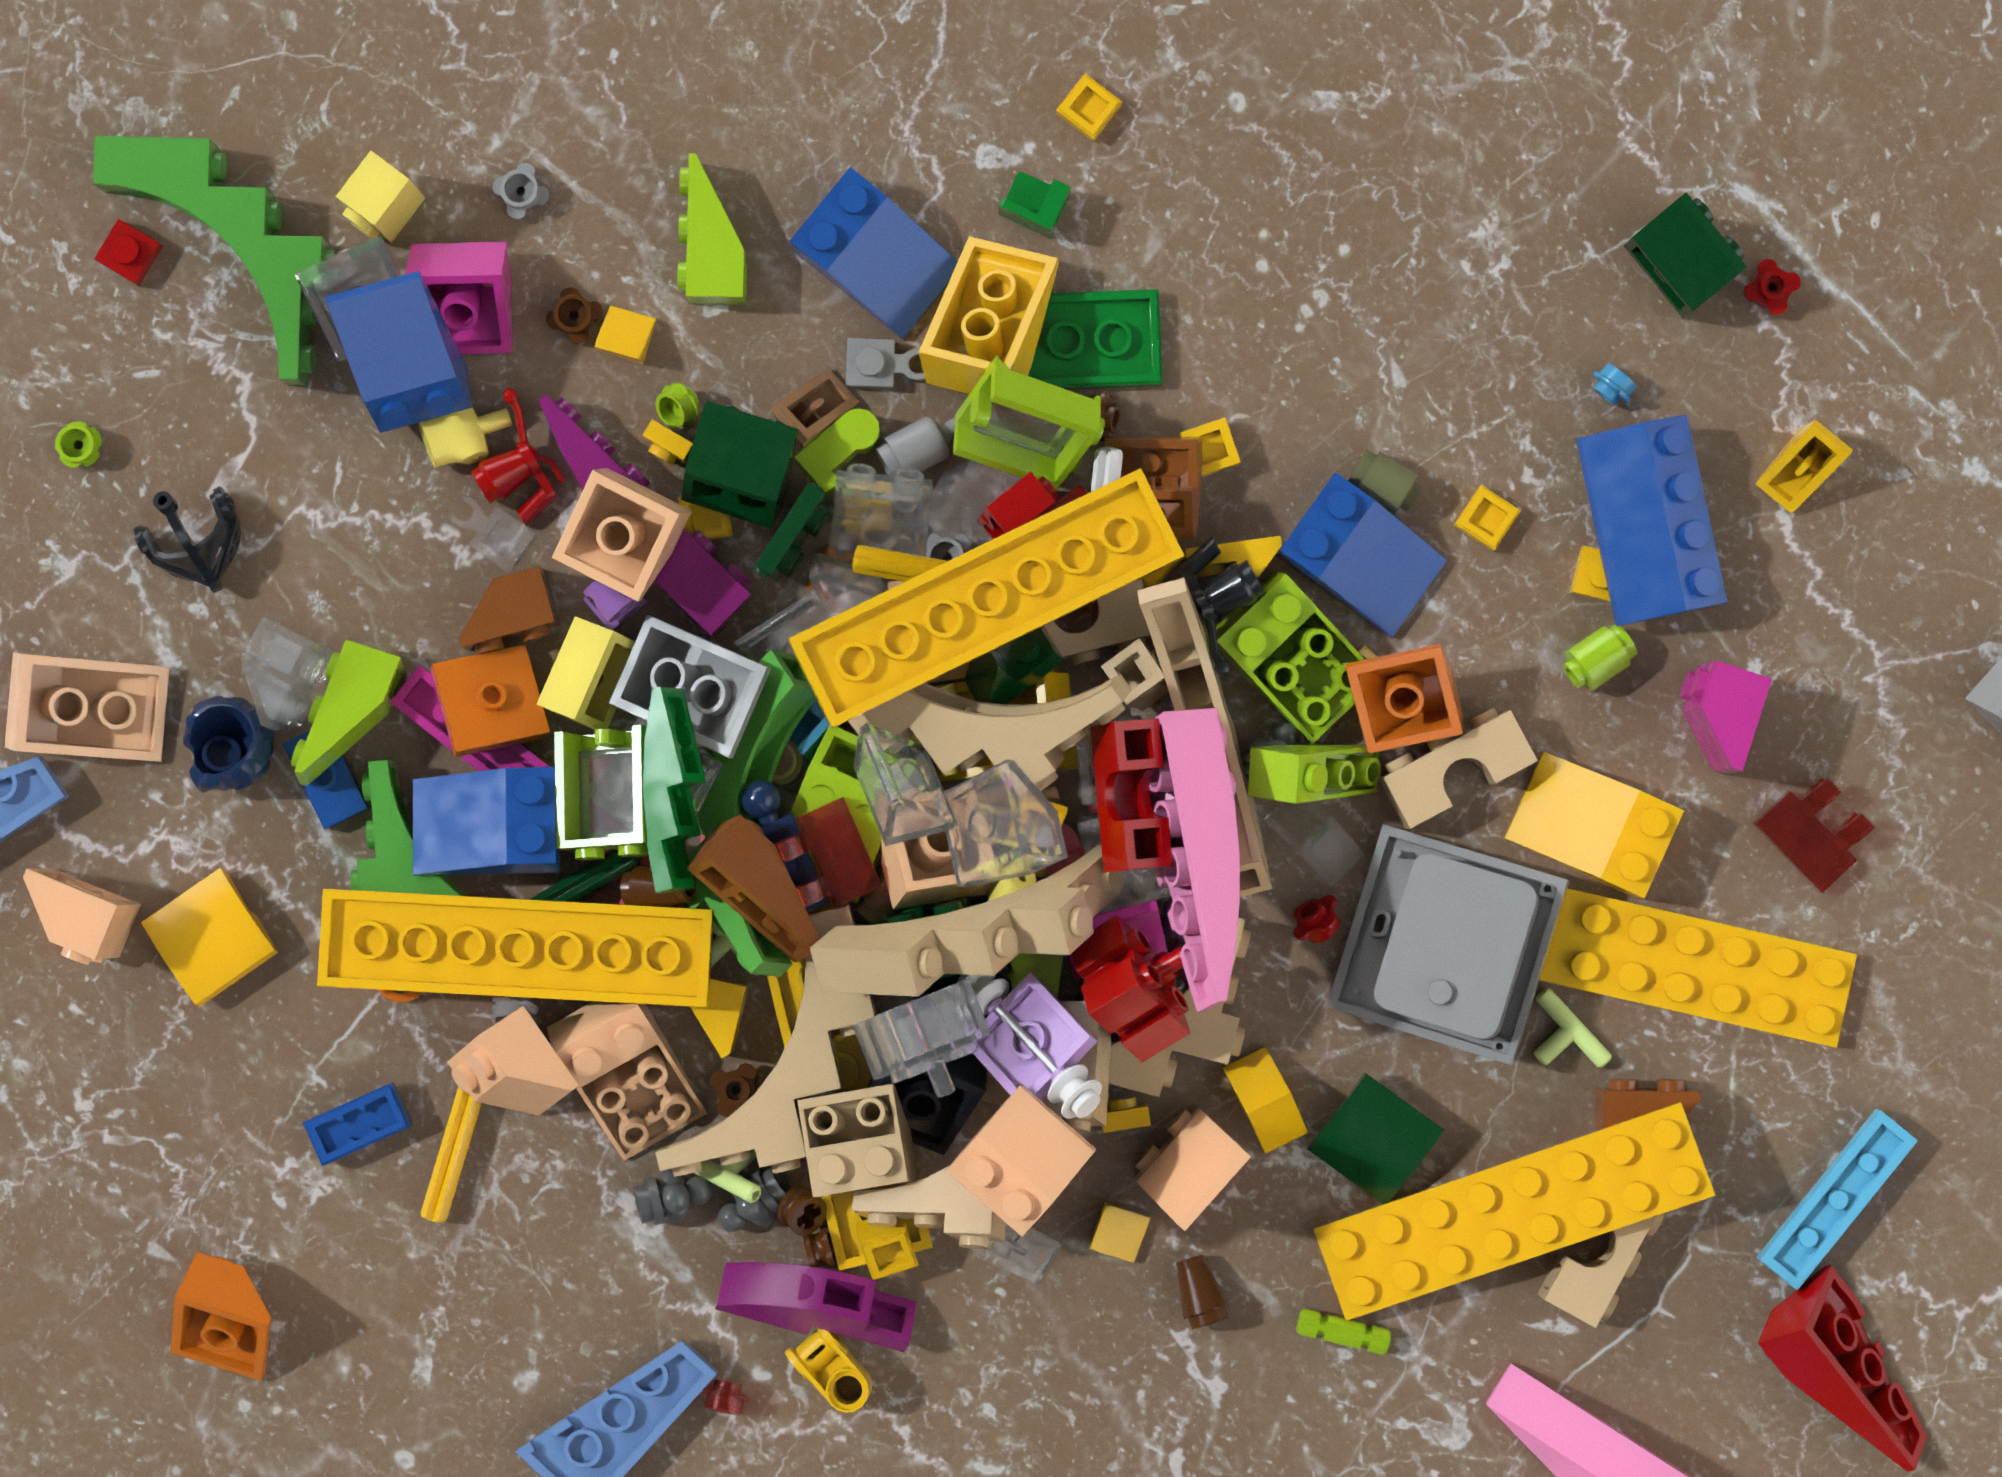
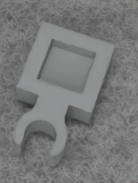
[846,338,925,390]

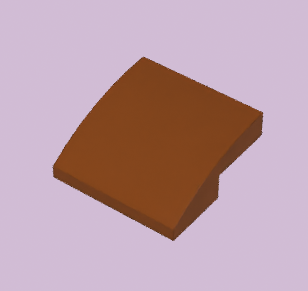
[1105,435,1202,538]

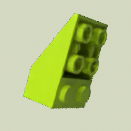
[1207,570,1365,744]
[790,725,919,905]

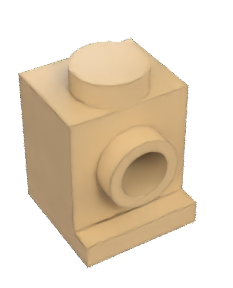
[1101,638,1169,711]

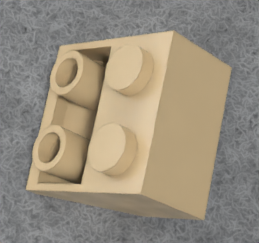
[797,1084,919,1198]

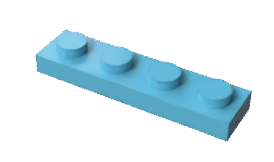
[1756,1109,1918,1290]

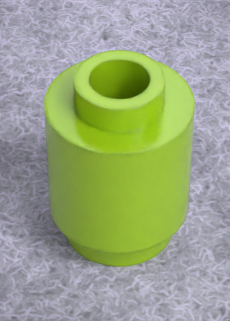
[1563,624,1637,691]

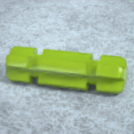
[1296,1308,1391,1355]

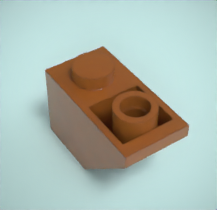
[459,566,560,654]
[1595,1079,1701,1131]

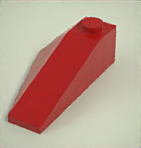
[1758,1265,1927,1472]

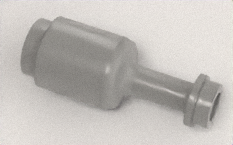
[875,406,1000,482]

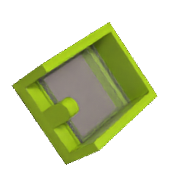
[953,355,1105,490]
[554,725,648,860]

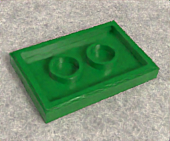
[1028,289,1163,390]

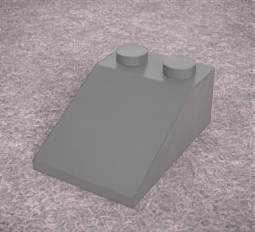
[609,615,771,759]

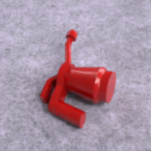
[470,388,565,527]

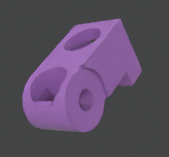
[583,580,649,631]

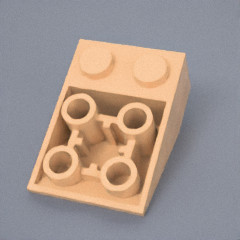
[547,1001,707,1161]

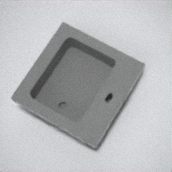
[1326,824,1569,1066]

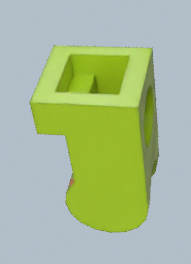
[794,408,881,498]

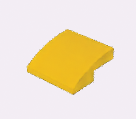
[141,868,278,1007]

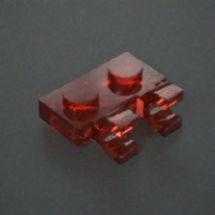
[1753,778,1875,893]
[773,797,882,907]

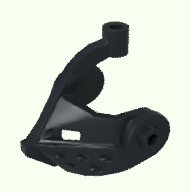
[134,486,241,593]

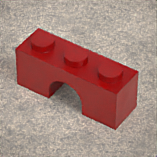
[1090,718,1173,873]

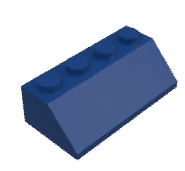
[1576,414,1728,626]

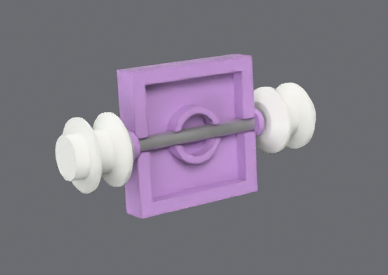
[956,972,1102,1119]

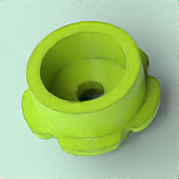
[655,382,699,428]
[55,421,102,468]

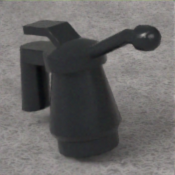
[1179,536,1266,676]

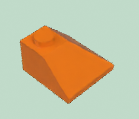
[1346,644,1463,754]
[170,1252,272,1382]

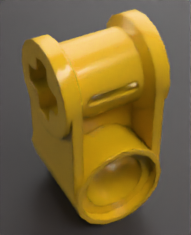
[785,1328,872,1413]

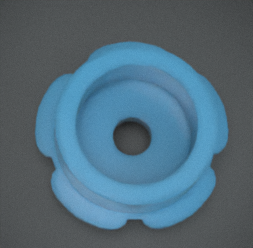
[1593,363,1637,406]

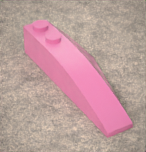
[1149,708,1240,1013]
[1485,1362,1692,1477]

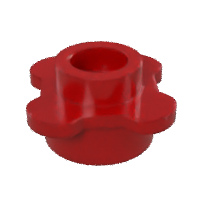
[1744,259,1801,315]
[1293,895,1340,943]

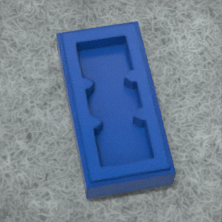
[282,730,370,830]
[303,1082,413,1166]

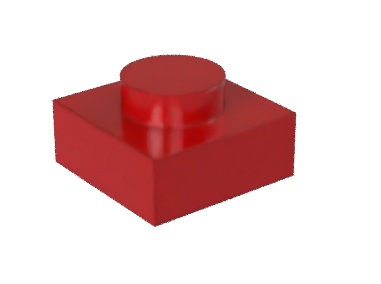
[94,219,163,286]

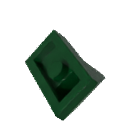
[964,626,1065,705]

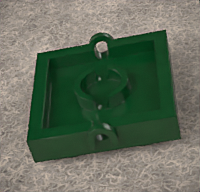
[752,481,831,583]

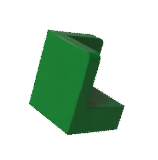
[999,172,1071,238]

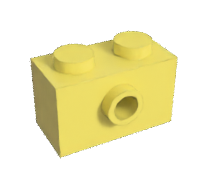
[335,150,425,243]
[536,617,635,730]

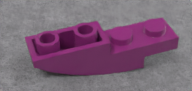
[715,1262,917,1352]

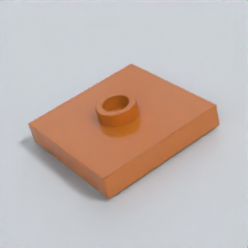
[431,645,550,758]

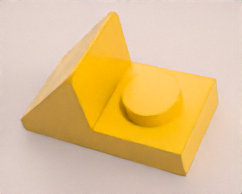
[1183,536,1282,578]

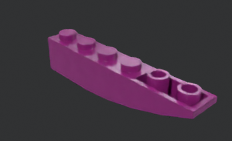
[538,394,754,639]

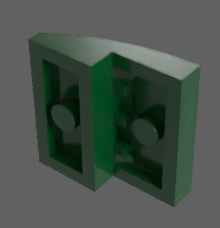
[1307,1072,1445,1204]

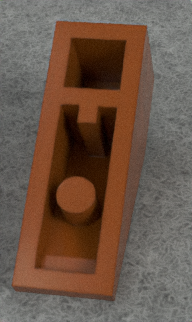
[687,814,820,963]

